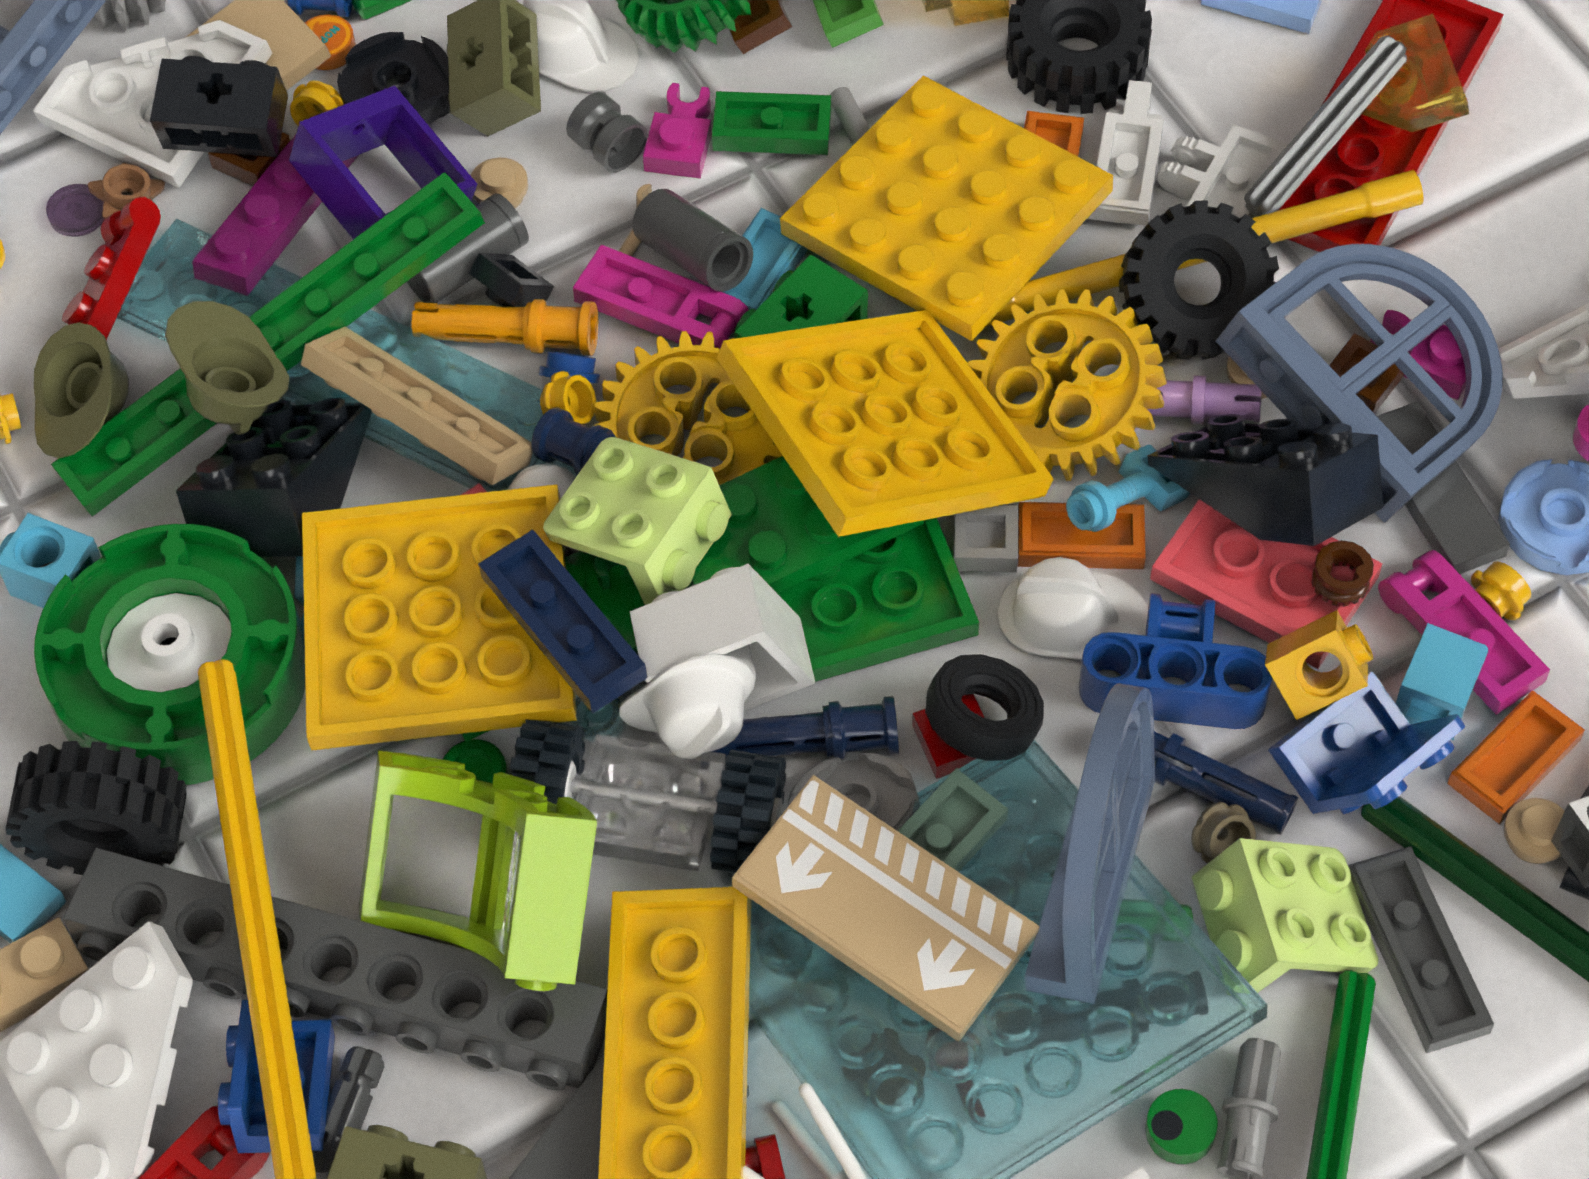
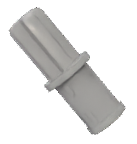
[1217,1038,1281,1179]

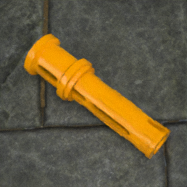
[411,299,598,356]

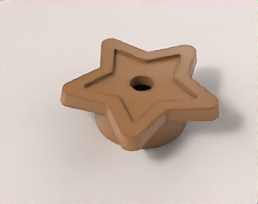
[88,162,165,220]

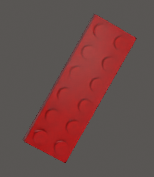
[1278,0,1504,252]

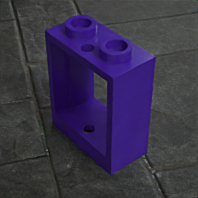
[289,85,478,239]

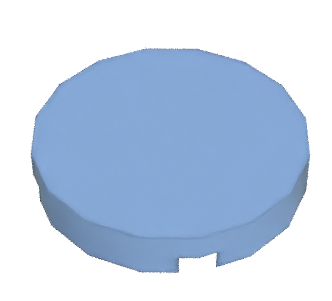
[1498,459,1589,575]

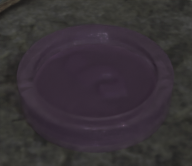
[46,184,104,237]

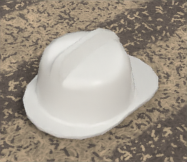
[523,0,639,93]
[997,557,1148,660]
[619,654,755,759]

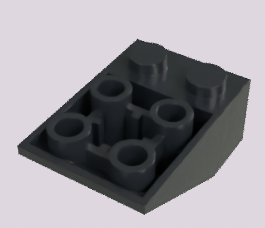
[176,398,372,557]
[1147,414,1383,546]

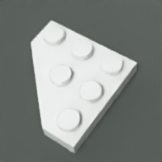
[33,20,273,188]
[1498,303,1589,399]
[0,921,193,1179]

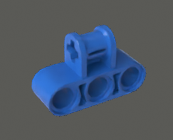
[1079,593,1273,729]

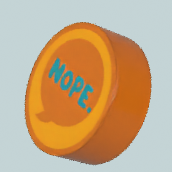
[305,14,356,70]

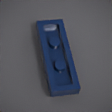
[478,529,648,714]

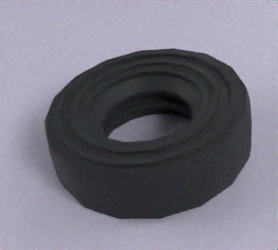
[925,654,1044,761]

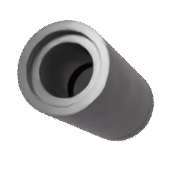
[633,189,753,292]
[407,193,529,303]

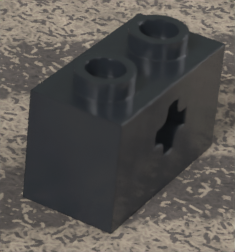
[150,56,288,157]

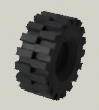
[1006,0,1152,114]
[1119,200,1279,360]
[5,741,187,875]

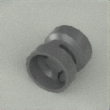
[566,92,648,172]

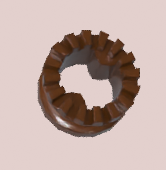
[1311,540,1374,607]

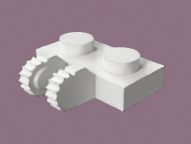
[1155,124,1288,218]

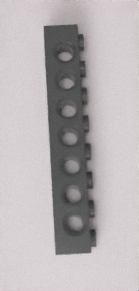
[63,848,607,1091]

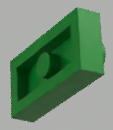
[712,91,831,155]

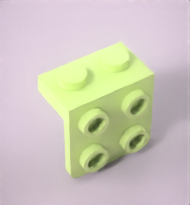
[543,437,732,605]
[1192,838,1378,1000]

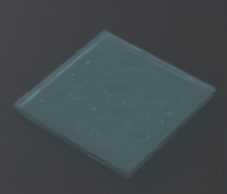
[749,740,1268,1179]

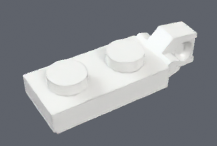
[1089,80,1164,226]

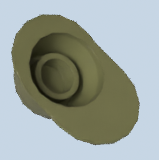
[165,301,289,435]
[34,322,129,458]

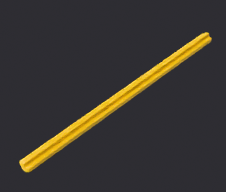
[197,659,317,1179]

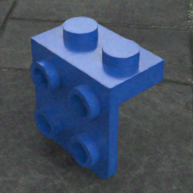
[1268,671,1465,814]

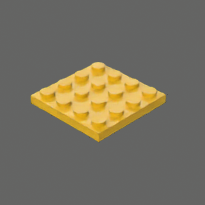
[780,75,1113,341]
[717,310,1054,537]
[302,484,577,751]

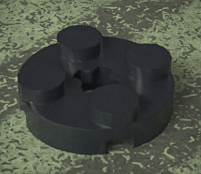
[337,32,450,125]

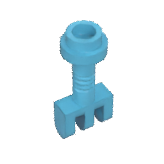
[1066,444,1191,532]

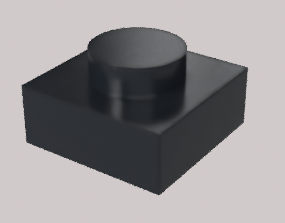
[469,253,554,307]

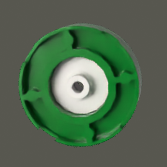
[34,524,305,786]

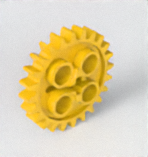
[968,289,1167,481]
[593,331,783,485]

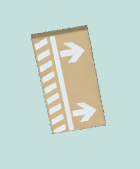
[732,775,1040,1042]

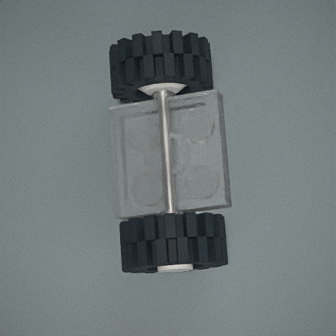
[509,719,786,873]

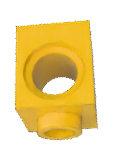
[1265,610,1374,720]

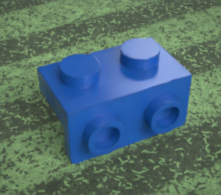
[218,999,335,1153]

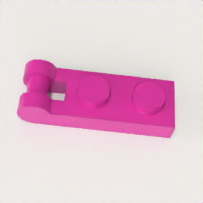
[573,245,749,349]
[1378,550,1550,715]

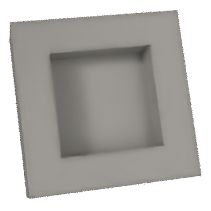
[954,505,1018,572]

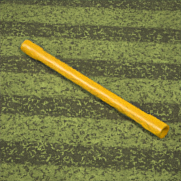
[986,170,1424,327]

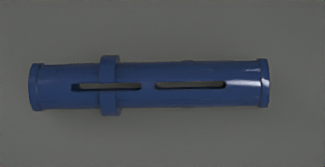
[1154,731,1299,835]

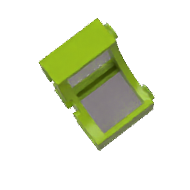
[359,750,597,991]

